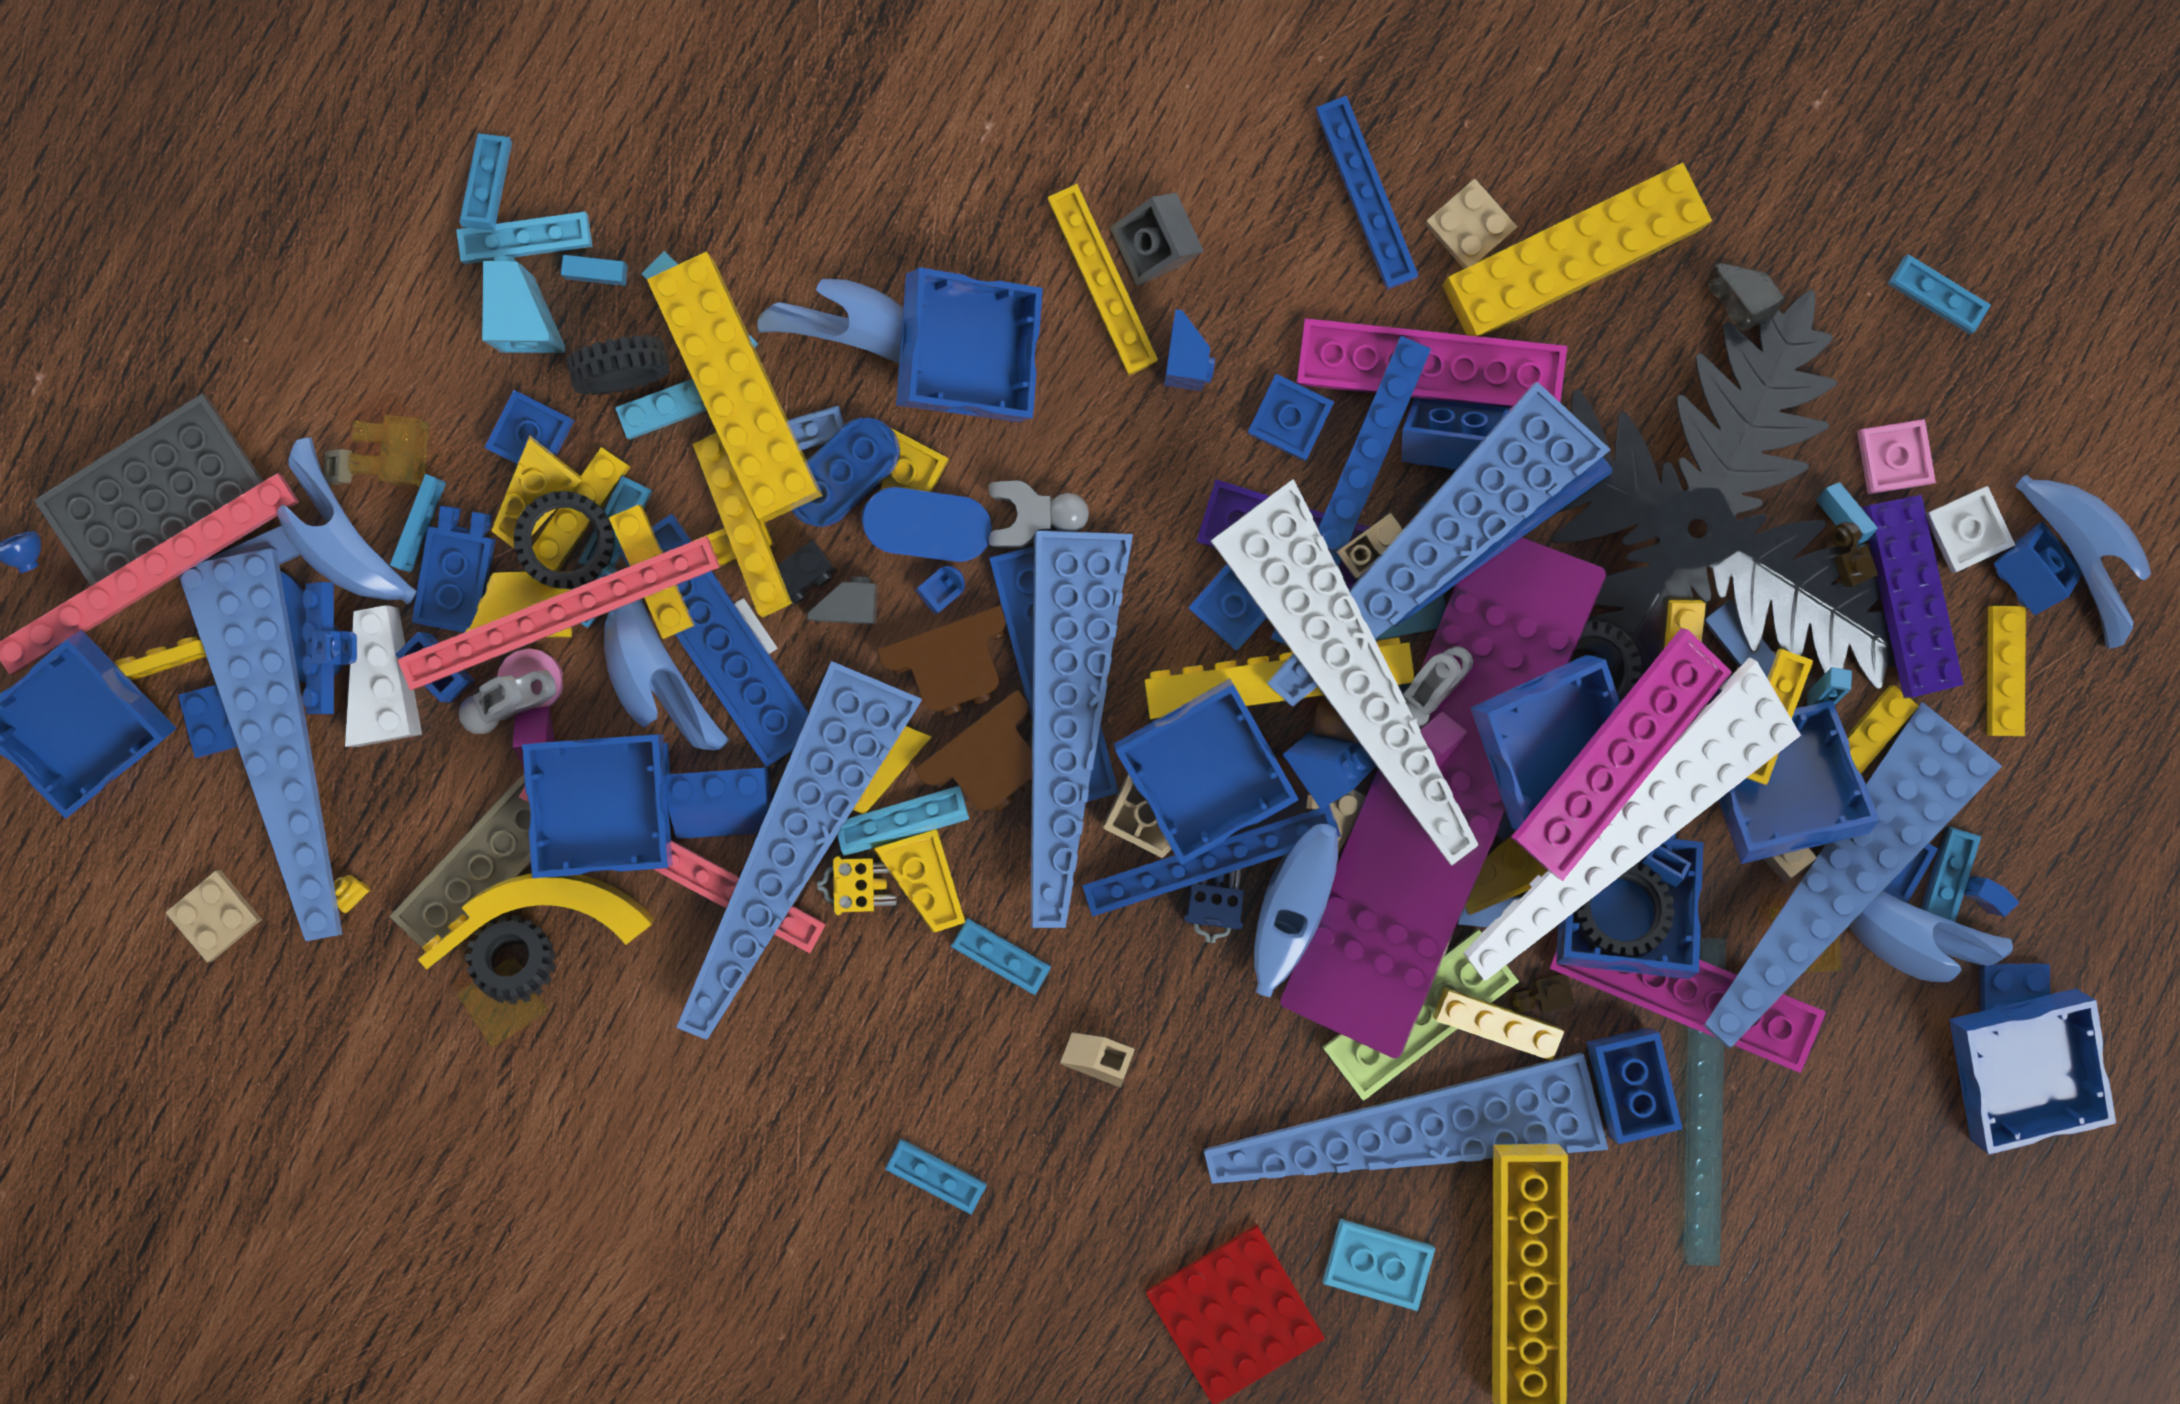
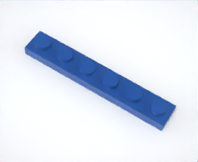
[1315,95,1419,290]

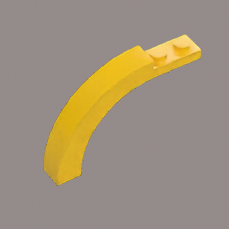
[418,874,654,970]

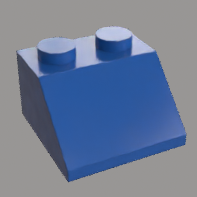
[1164,309,1215,391]
[1994,521,2082,616]

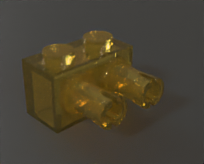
[349,415,429,487]

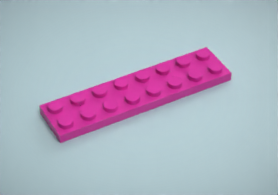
[1297,318,1567,407]
[1511,628,1732,881]
[1549,949,1826,1073]

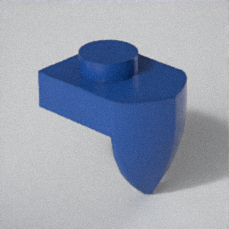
[914,566,965,615]

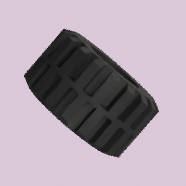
[465,915,556,1004]

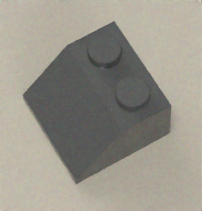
[1110,192,1204,286]

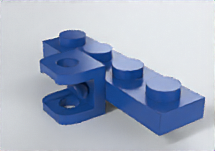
[302,582,357,714]

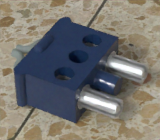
[1183,869,1244,943]

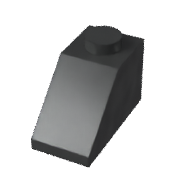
[807,577,878,625]

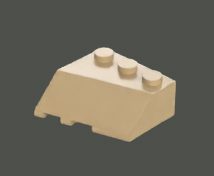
[1102,774,1172,858]

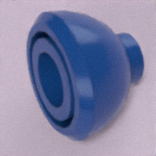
[0,531,42,573]

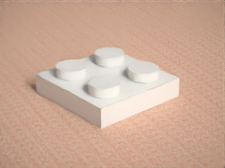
[1926,486,2015,573]

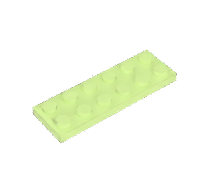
[1323,929,1519,1101]

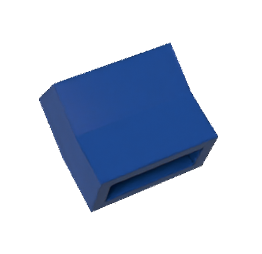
[1639,845,1692,890]
[1964,876,2020,917]

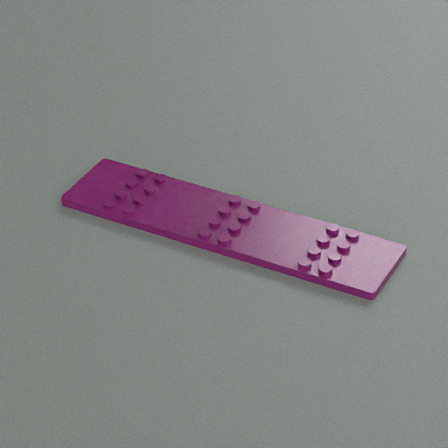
[1280,537,1606,1058]

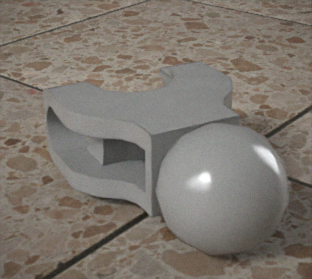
[988,480,1089,548]
[1403,646,1473,730]
[459,670,556,735]

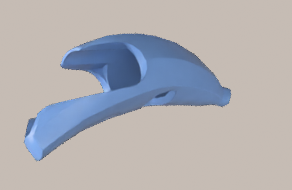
[757,279,903,364]
[277,437,417,604]
[2015,474,2151,649]
[604,599,730,750]
[1254,824,1338,998]
[1848,891,2013,982]

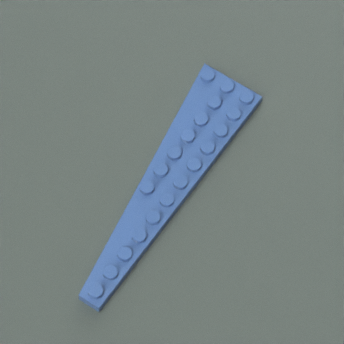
[1266,382,1611,706]
[1031,531,1133,928]
[179,548,343,941]
[676,661,922,1040]
[1704,702,2002,1049]
[1203,1052,1608,1183]

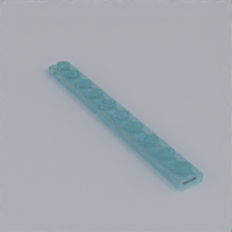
[1684,937,1726,1266]

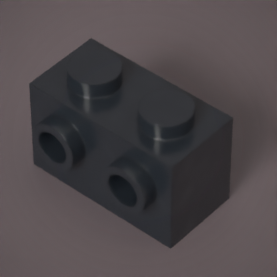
[777,540,837,607]

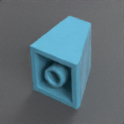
[482,256,565,353]

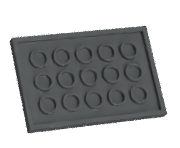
[34,394,264,586]

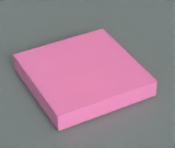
[1857,419,1936,495]

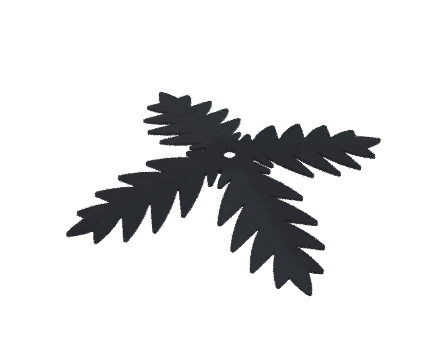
[1551,290,1897,689]

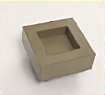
[324,449,355,485]

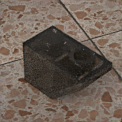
[1706,262,1785,332]

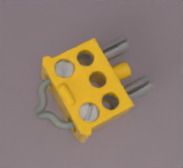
[818,855,897,915]

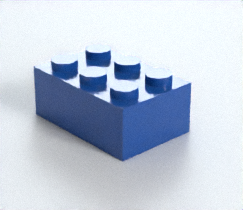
[1586,1027,1682,1144]

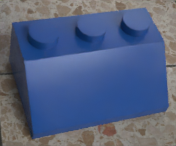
[1401,398,1512,470]
[1283,724,1376,809]
[665,767,772,839]

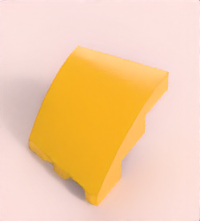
[465,572,572,637]

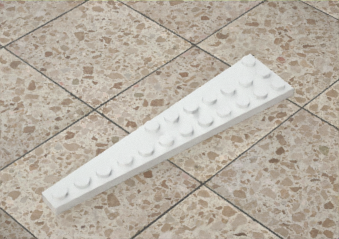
[1210,479,1478,865]
[1463,657,1801,981]

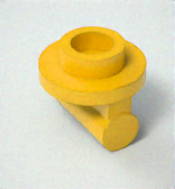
[334,875,370,913]

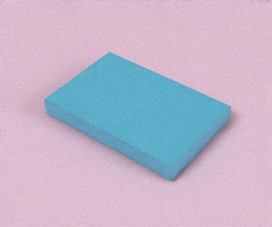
[1322,1219,1436,1311]

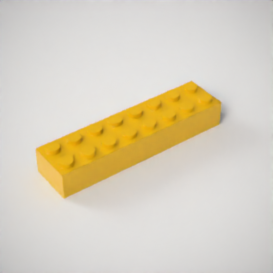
[1442,163,1712,337]
[647,252,823,523]
[1144,638,1414,719]
[1492,1144,1568,1404]

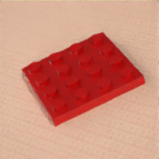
[1146,1224,1325,1404]

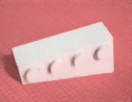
[345,605,422,747]

